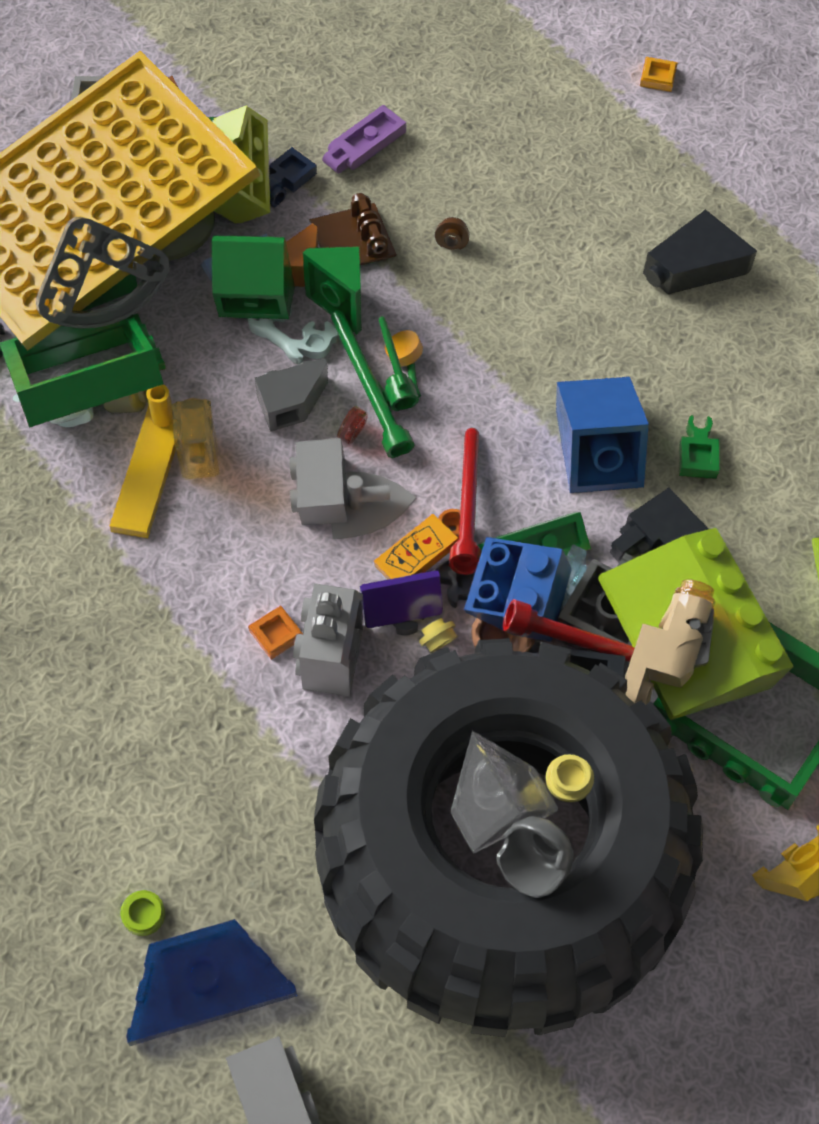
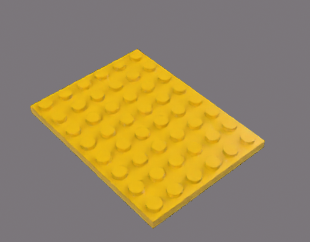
[0,50,260,351]

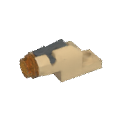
[625,579,716,705]

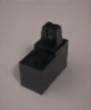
[610,487,709,563]

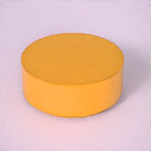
[385,330,423,366]

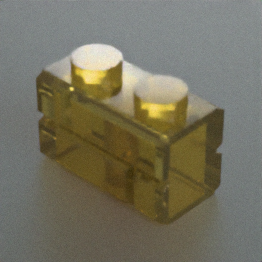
[172,398,220,479]

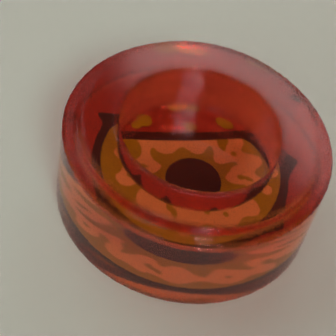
[337,406,368,444]

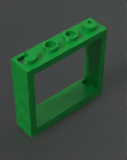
[0,313,166,428]
[653,622,819,810]

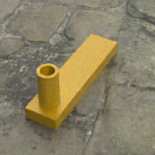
[109,385,187,539]

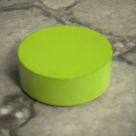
[120,890,165,936]

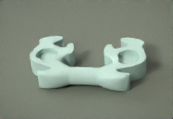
[248,309,338,365]

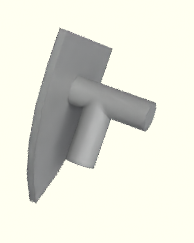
[331,472,416,539]

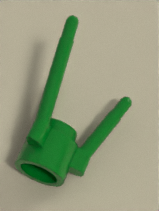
[374,316,421,411]

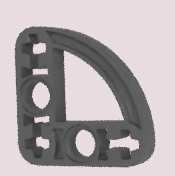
[35,216,170,328]

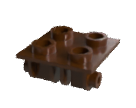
[309,193,397,266]

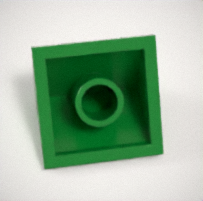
[302,247,361,335]

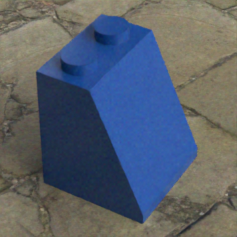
[556,377,649,493]

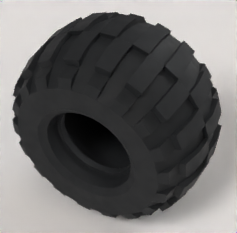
[314,638,703,1037]

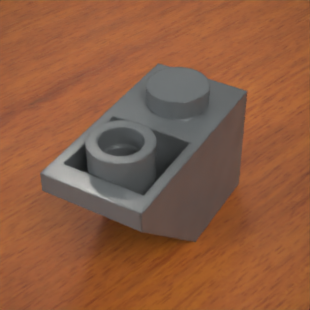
[254,357,328,432]

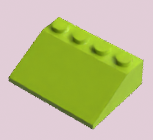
[598,528,794,720]

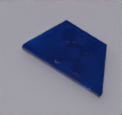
[126,919,298,1046]

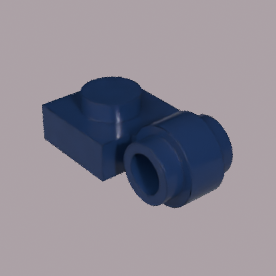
[269,147,317,207]

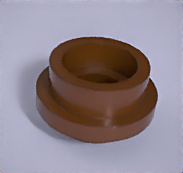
[435,217,470,250]

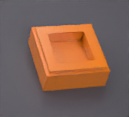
[248,605,303,660]

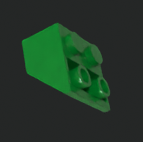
[212,236,295,319]

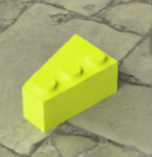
[213,105,270,224]

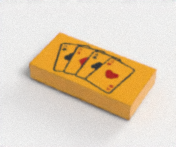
[374,514,459,580]

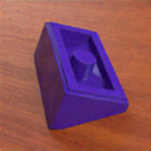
[360,570,443,628]

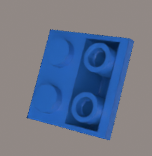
[464,537,572,642]

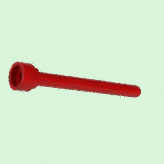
[449,428,481,575]
[503,599,635,662]

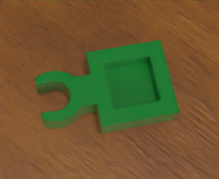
[679,415,719,479]

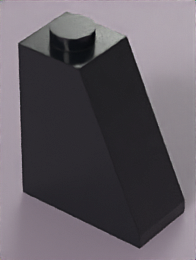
[643,209,757,294]

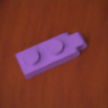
[322,105,406,174]

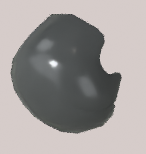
[496,815,574,898]

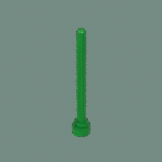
[331,310,415,458]

